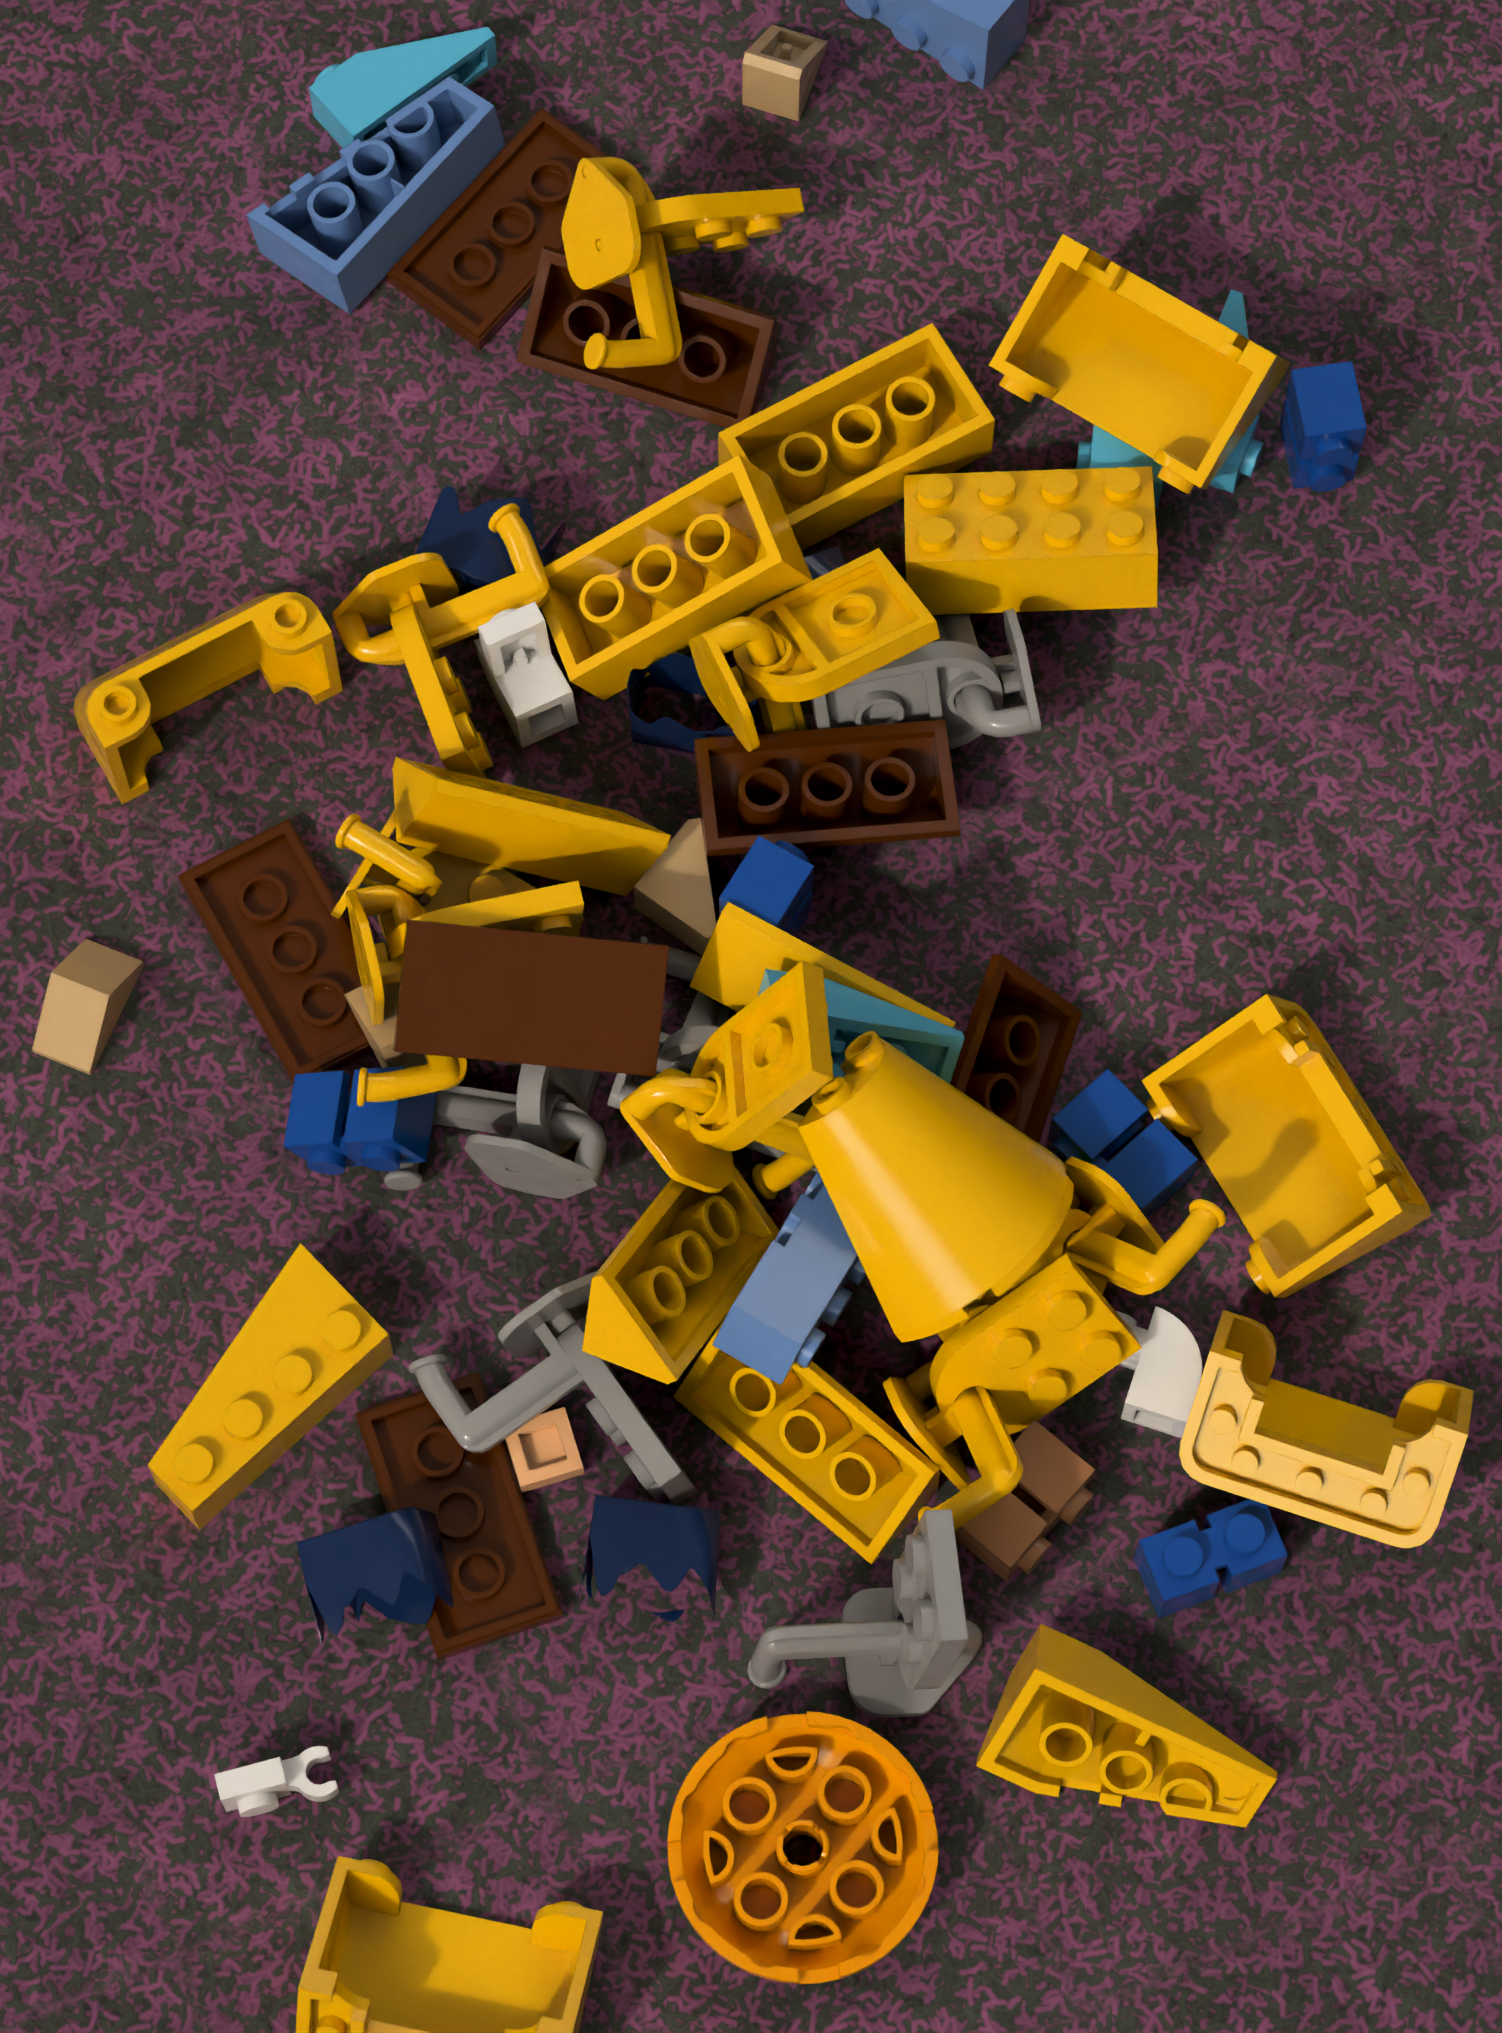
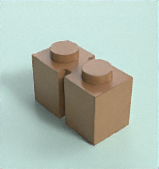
[954,1419,1095,1582]

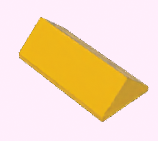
[392,757,671,896]
[689,902,956,1029]
[582,1164,780,1384]
[673,1313,941,1564]

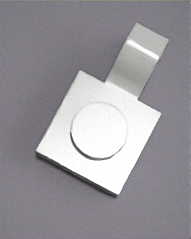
[214,1746,339,1817]

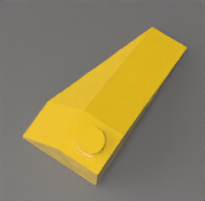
[976,1624,1277,1828]

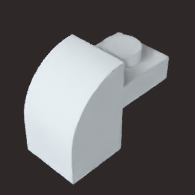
[474,601,578,748]
[1116,1306,1202,1438]

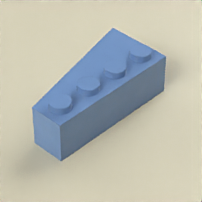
[844,0,1030,90]
[246,76,505,314]
[712,1171,866,1385]

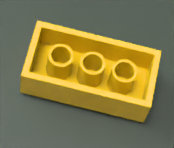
[718,323,995,551]
[541,455,813,701]
[903,466,1158,615]

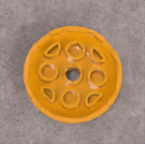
[667,1711,939,1984]

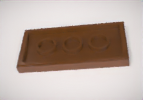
[387,108,610,350]
[178,818,373,1084]
[393,919,669,1077]
[355,1371,564,1661]

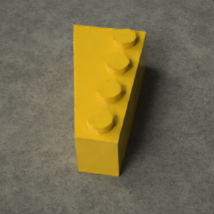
[148,1243,394,1530]

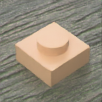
[505,1407,584,1493]

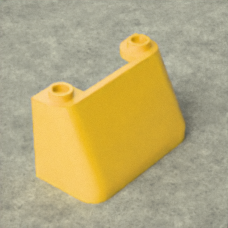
[988,234,1290,494]
[73,592,343,804]
[1141,994,1431,1298]
[1179,1310,1474,1548]
[296,1856,603,2033]

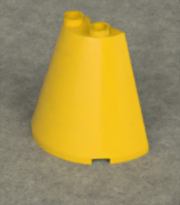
[797,1031,1074,1343]

